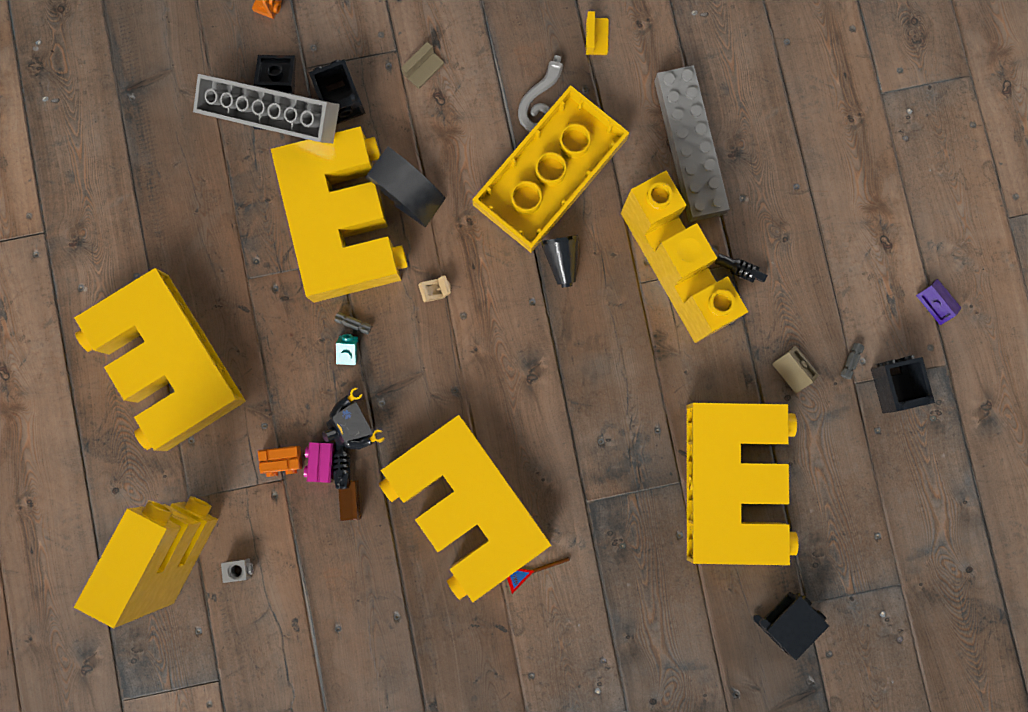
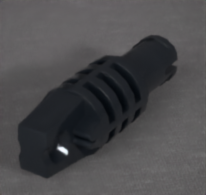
[715,253,768,283]
[333,442,351,489]

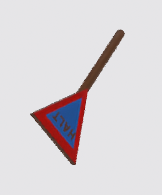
[507,557,570,594]

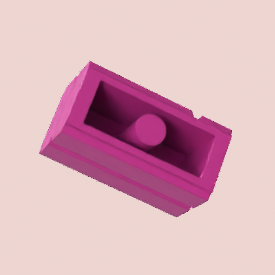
[304,442,335,483]

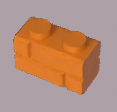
[258,446,303,477]

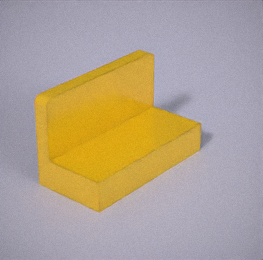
[586,11,609,55]

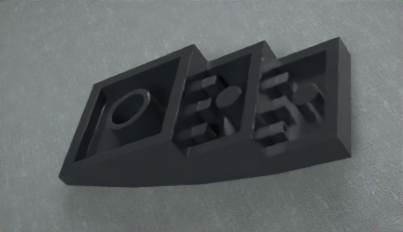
[253,55,296,130]
[365,146,446,228]

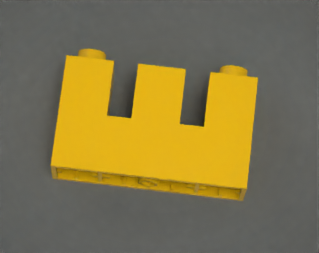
[271,126,408,303]
[621,170,748,343]
[74,268,246,451]
[686,403,799,565]
[379,415,551,602]
[74,496,218,628]

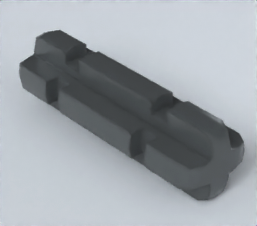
[335,312,372,334]
[840,343,864,379]

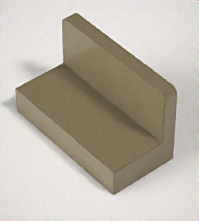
[401,42,444,89]
[773,346,819,393]

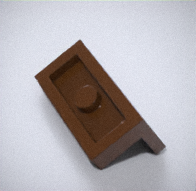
[338,480,361,521]

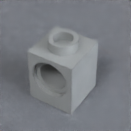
[221,558,254,583]

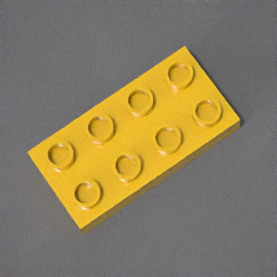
[472,85,629,253]

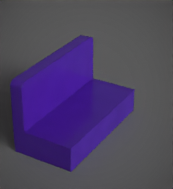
[916,279,961,325]

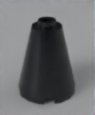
[541,235,579,288]

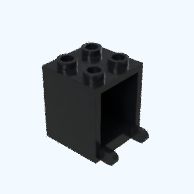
[308,59,366,125]
[871,355,935,414]
[753,592,829,660]

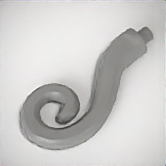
[518,55,563,132]

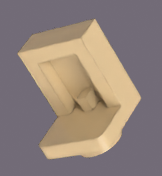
[419,275,451,303]

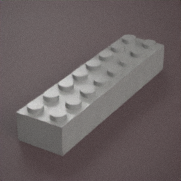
[654,65,730,223]
[193,74,340,144]

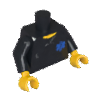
[322,388,385,450]

